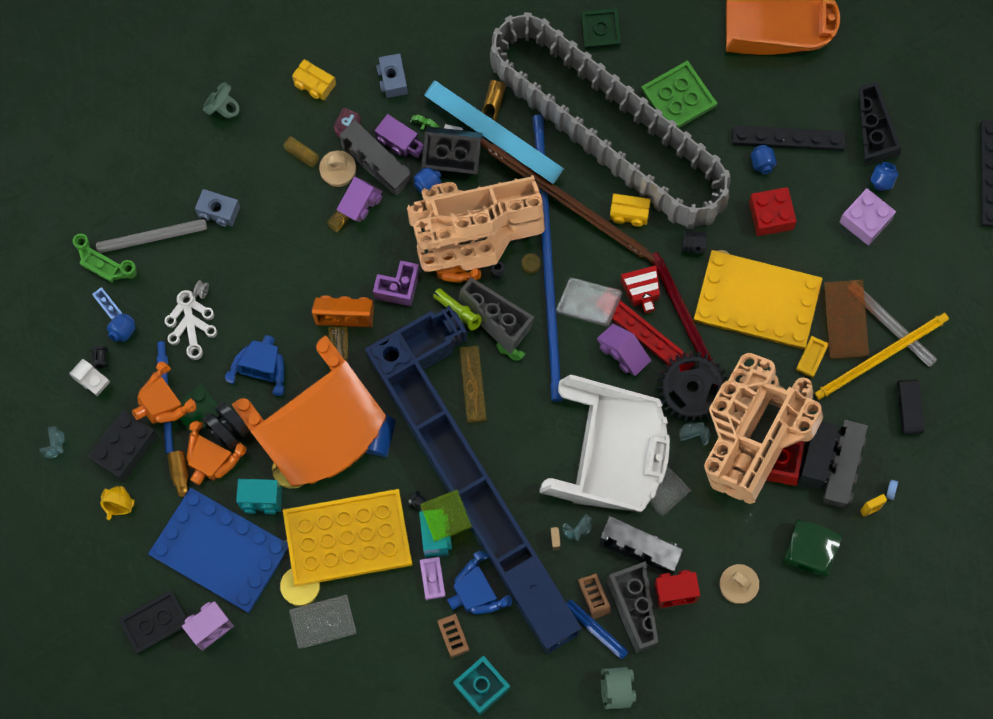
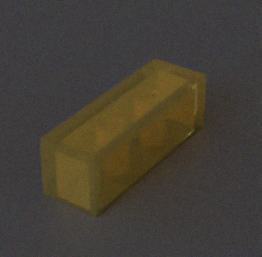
[283,136,319,167]
[327,210,349,233]

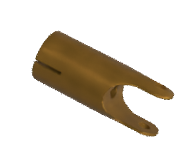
[482,80,506,122]
[167,451,189,497]

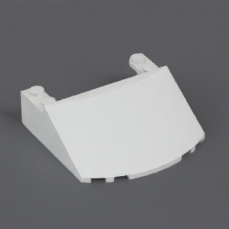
[540,375,670,512]

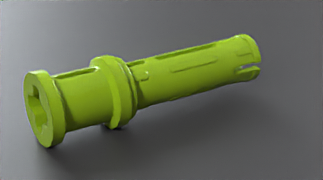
[433,288,482,330]

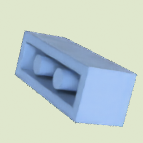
[92,287,123,320]

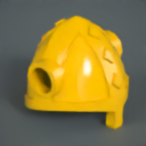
[100,486,135,520]

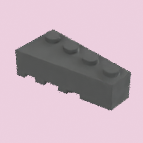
[339,120,411,196]
[457,278,535,355]
[822,420,868,509]
[606,561,658,654]

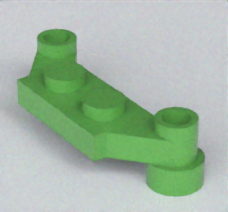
[73,233,137,283]

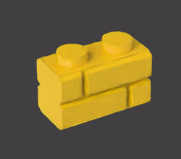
[292,59,336,100]
[610,193,651,227]

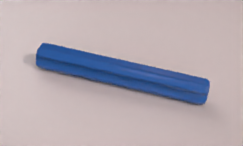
[567,600,628,659]

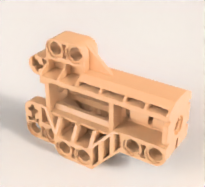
[407,175,545,272]
[704,353,823,504]

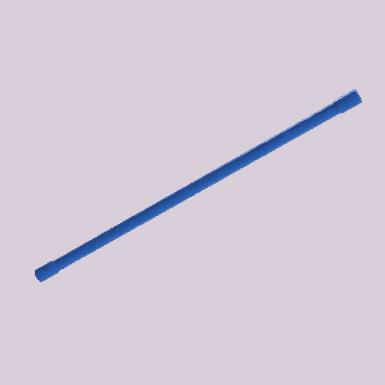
[532,115,563,402]

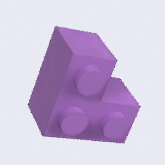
[336,177,383,222]
[373,260,420,307]
[597,324,651,376]

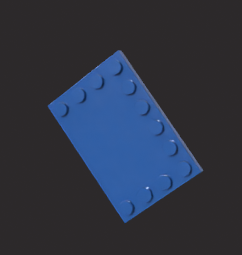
[148,487,289,614]

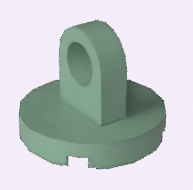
[203,82,239,118]

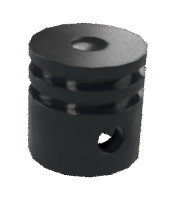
[682,230,707,254]

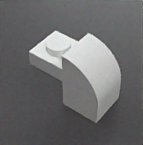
[69,359,110,396]

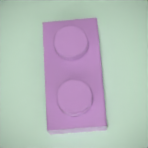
[420,557,446,600]

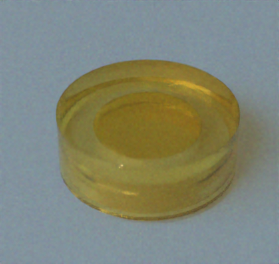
[522,254,540,273]

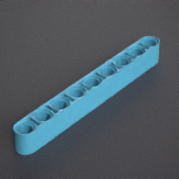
[424,80,564,184]

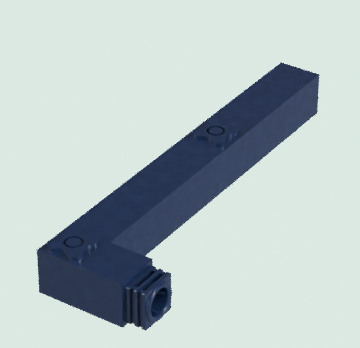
[365,305,582,655]

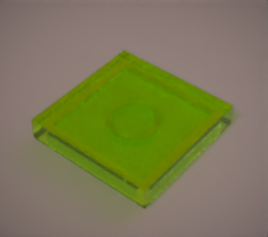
[420,490,472,542]

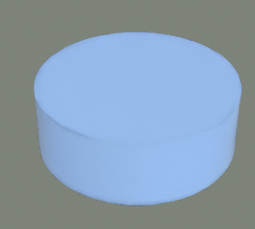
[886,480,898,500]

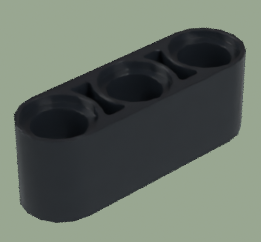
[897,379,924,435]

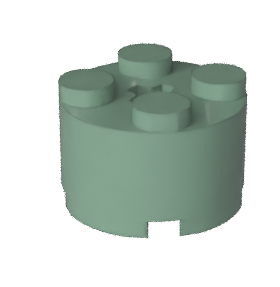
[601,667,636,710]

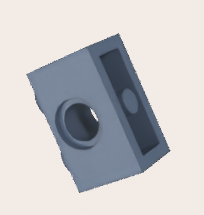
[376,54,408,98]
[195,189,240,226]

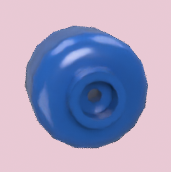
[750,145,777,174]
[871,162,899,191]
[413,168,441,194]
[107,314,136,342]

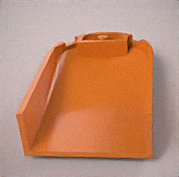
[726,0,840,55]

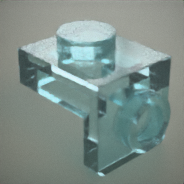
[679,422,711,445]
[40,426,64,458]
[562,514,593,541]

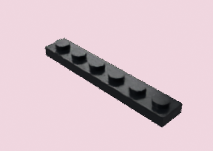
[980,120,993,227]
[732,125,845,151]

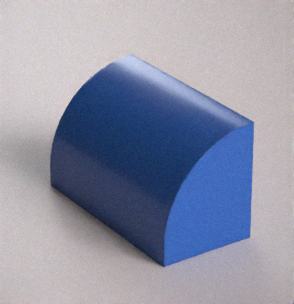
[365,415,396,457]

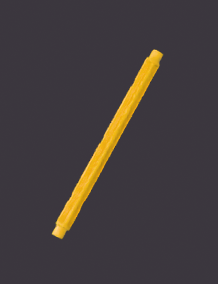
[814,313,949,400]

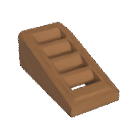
[578,574,611,619]
[437,614,470,658]

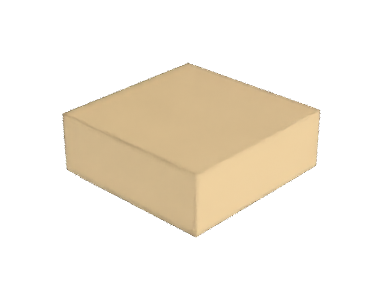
[550,527,561,551]

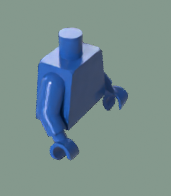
[225,335,284,396]
[447,551,512,614]

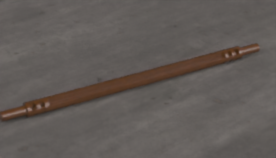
[475,138,660,264]

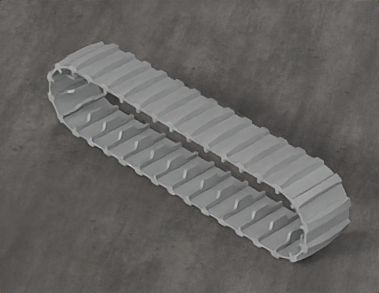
[490,12,730,229]

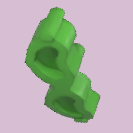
[410,115,439,130]
[496,342,525,360]

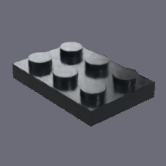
[118,590,187,655]

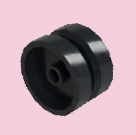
[202,401,251,451]

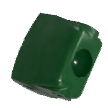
[784,519,842,576]

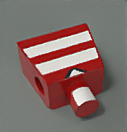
[620,265,660,313]

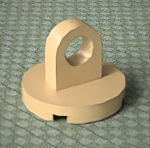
[319,150,357,187]
[719,564,759,604]

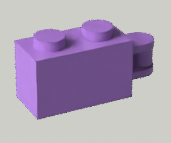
[375,114,424,158]

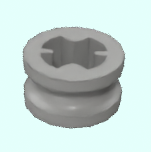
[193,280,209,299]

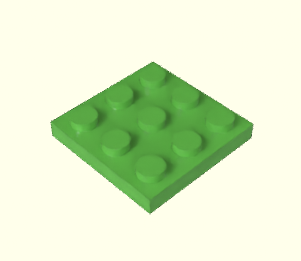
[641,60,718,128]

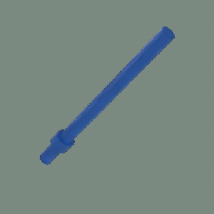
[156,341,173,454]

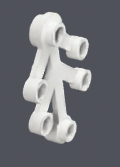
[165,290,217,360]

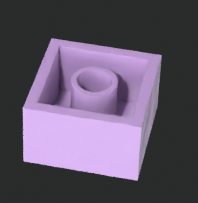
[839,188,896,246]
[182,601,234,651]

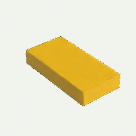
[795,336,829,378]
[860,494,887,517]

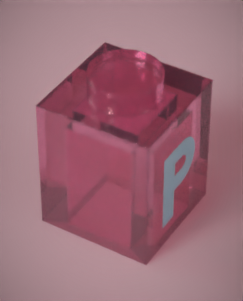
[334,107,361,137]

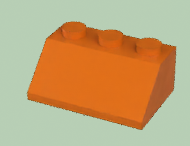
[312,295,374,327]

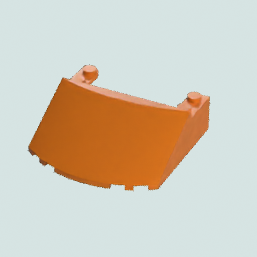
[232,335,387,486]

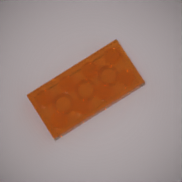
[824,280,869,359]

